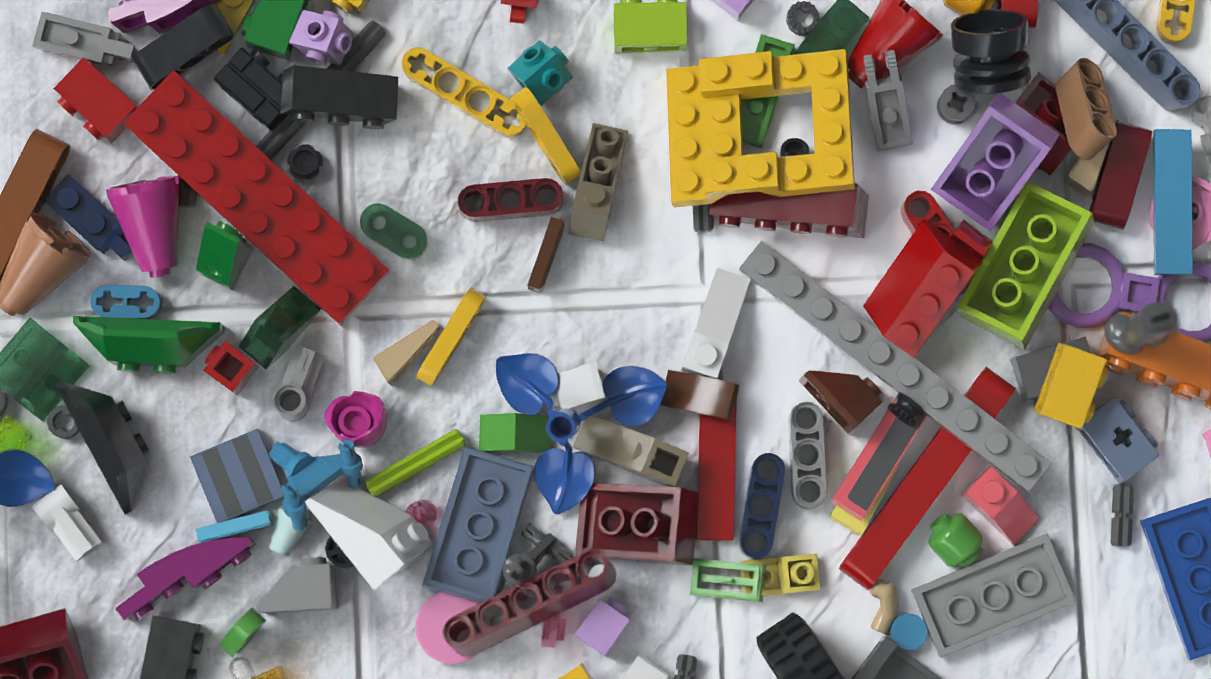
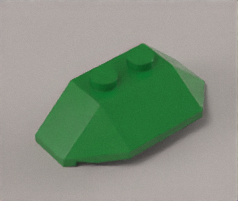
[73,316,224,373]

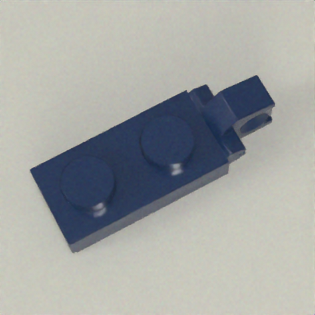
[44,174,133,261]

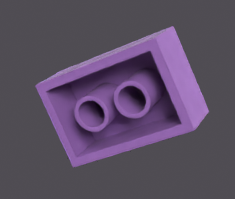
[930,93,1060,232]

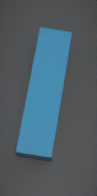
[1153,129,1193,276]

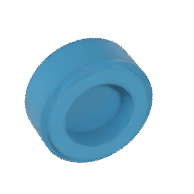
[889,613,927,650]

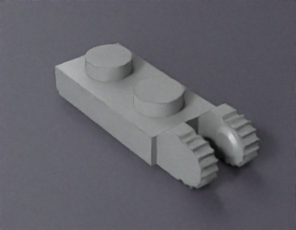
[863,50,913,152]

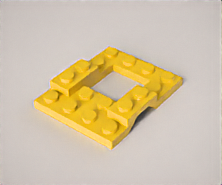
[666,49,855,208]

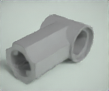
[273,346,326,421]

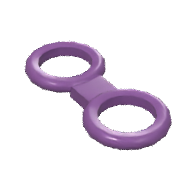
[1048,243,1211,343]

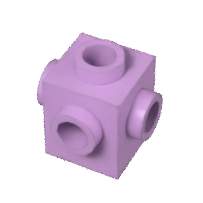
[289,10,353,66]

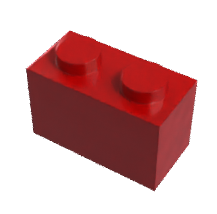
[53,57,138,143]

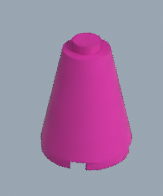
[106,175,180,278]

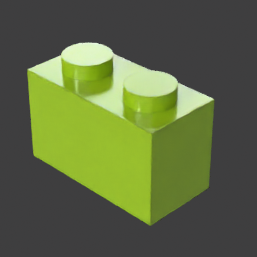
[613,0,687,53]

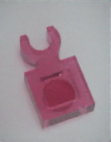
[541,585,566,648]

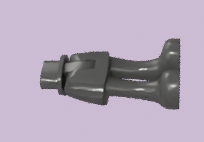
[1104,302,1180,355]

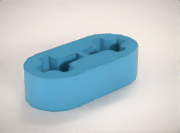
[90,285,162,319]

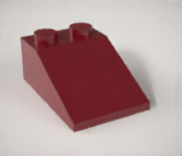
[575,483,699,566]

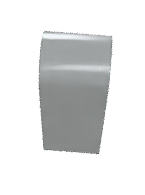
[788,401,827,509]

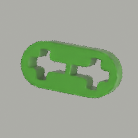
[219,607,266,658]

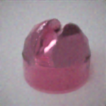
[406,500,438,529]

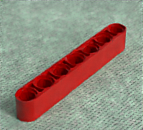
[838,366,1016,591]

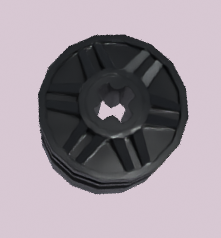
[951,10,1031,94]

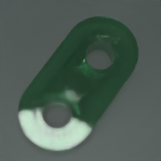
[360,203,428,260]

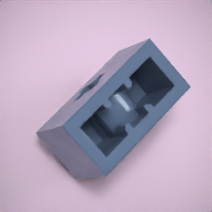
[1076,397,1160,484]

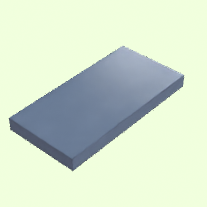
[422,446,535,603]

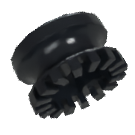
[887,392,925,427]

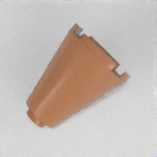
[0,212,91,316]

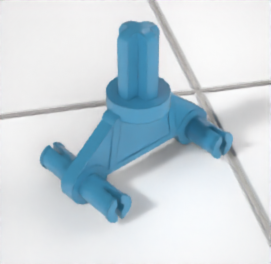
[269,440,364,531]

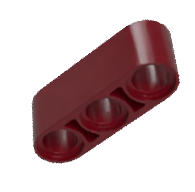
[1089,120,1152,230]
[457,178,563,222]

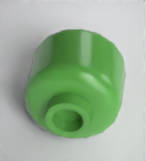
[928,513,983,568]

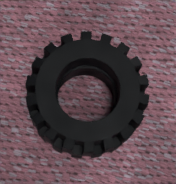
[756,612,843,679]

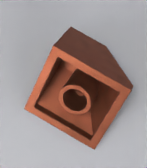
[799,370,883,434]

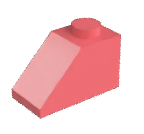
[961,466,1039,546]

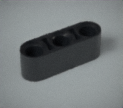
[132,3,235,90]

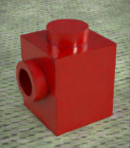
[203,341,259,396]

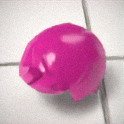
[324,391,388,448]

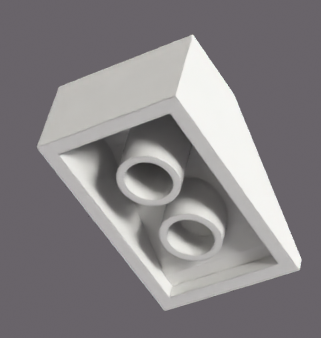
[305,479,435,589]

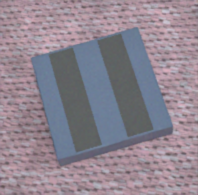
[190,428,284,523]

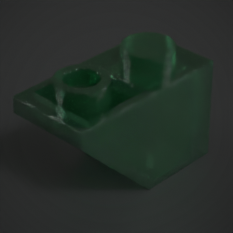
[238,286,321,370]

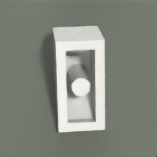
[550,362,605,410]

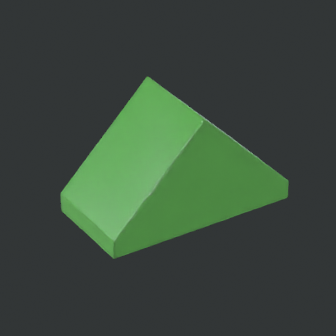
[479,413,552,453]

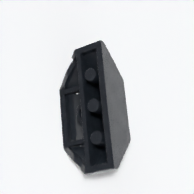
[55,381,150,515]

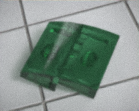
[0,317,90,422]

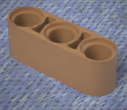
[1055,58,1117,160]

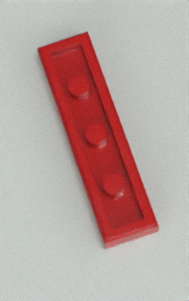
[696,399,737,541]

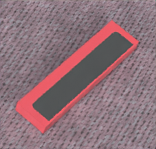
[831,397,927,521]

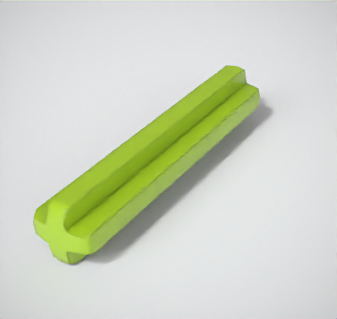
[365,429,466,497]

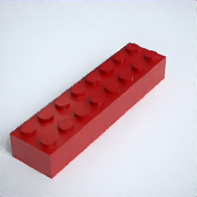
[123,70,390,326]

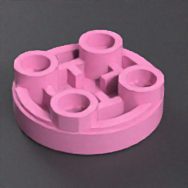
[416,592,479,664]

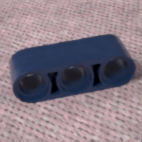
[738,453,785,559]

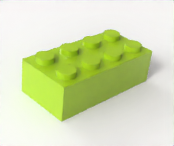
[957,181,1094,350]

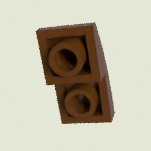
[660,370,740,420]

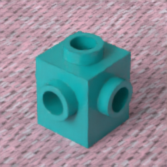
[507,40,574,106]

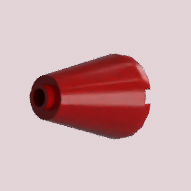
[848,0,943,89]

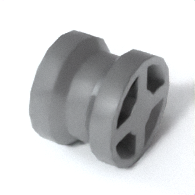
[936,85,976,125]

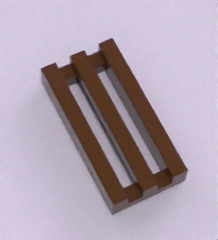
[527,217,565,293]

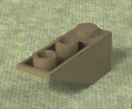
[568,123,628,241]
[572,416,689,487]

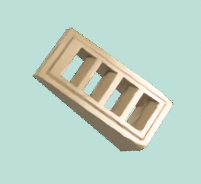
[1063,143,1109,197]
[373,320,440,385]

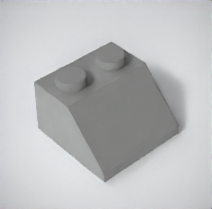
[256,557,338,614]

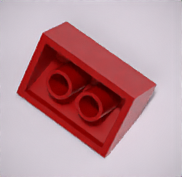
[863,219,983,358]

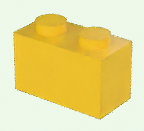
[1033,343,1108,429]

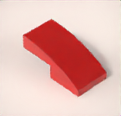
[950,219,993,259]

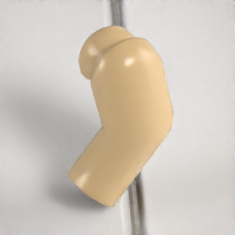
[870,579,899,635]

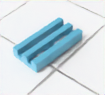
[195,510,274,543]

